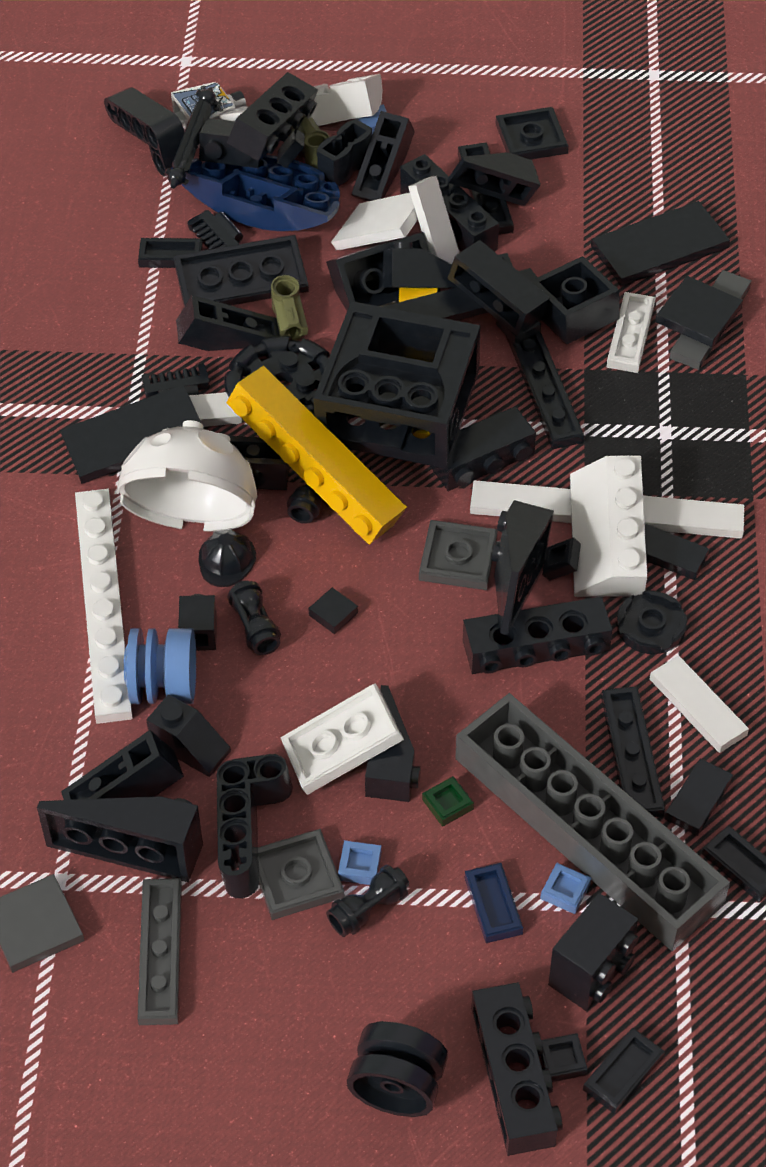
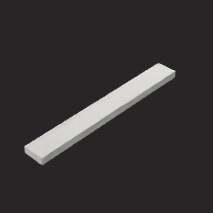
[470,480,744,539]

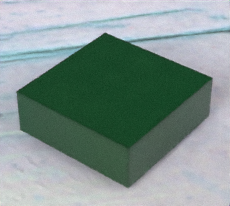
[422,776,474,827]

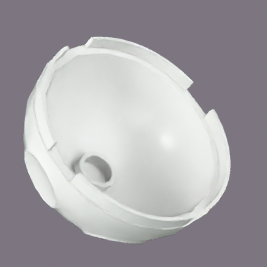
[116,420,257,532]

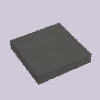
[419,520,498,590]
[258,829,345,920]
[0,874,84,973]

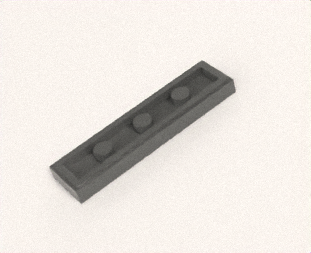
[669,270,752,370]
[137,878,182,1026]

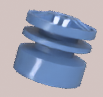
[124,628,196,704]

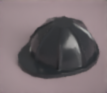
[198,528,256,587]

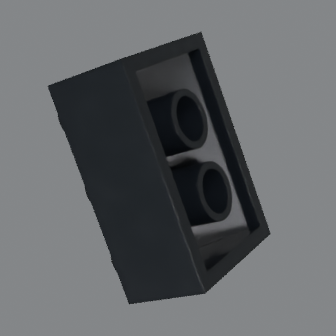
[326,232,441,310]

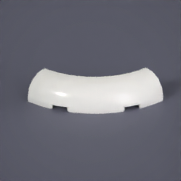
[219,74,383,126]

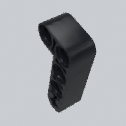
[104,87,184,177]
[216,754,293,899]

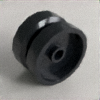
[347,1021,448,1117]

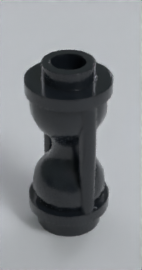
[287,484,321,524]
[227,580,281,655]
[326,865,409,937]

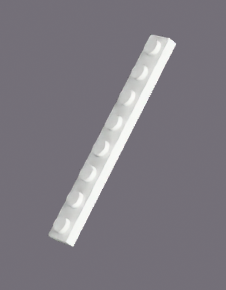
[75,488,133,724]

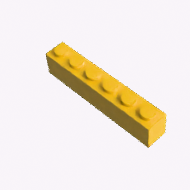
[226,365,407,545]

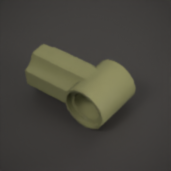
[290,117,330,169]
[271,275,308,341]

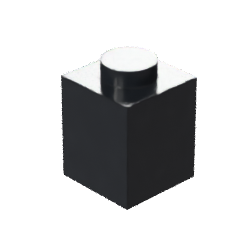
[178,594,217,651]

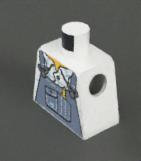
[171,82,246,148]

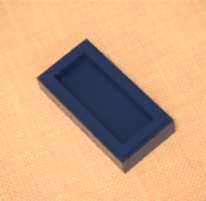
[464,863,523,943]

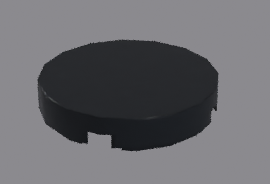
[616,590,688,655]

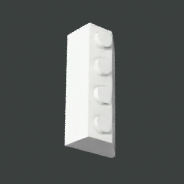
[570,456,647,597]

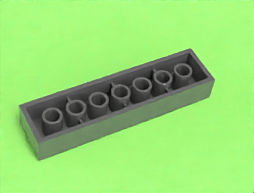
[455,693,730,952]

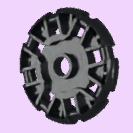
[224,336,330,416]

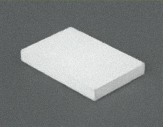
[331,193,418,250]
[280,683,404,795]

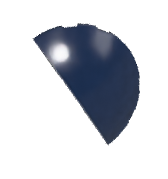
[171,155,340,231]

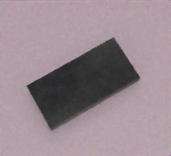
[591,201,730,286]
[173,235,309,307]
[60,385,204,484]

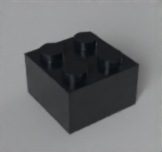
[531,256,620,345]
[548,893,639,1012]

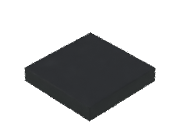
[495,107,569,160]
[655,276,743,347]

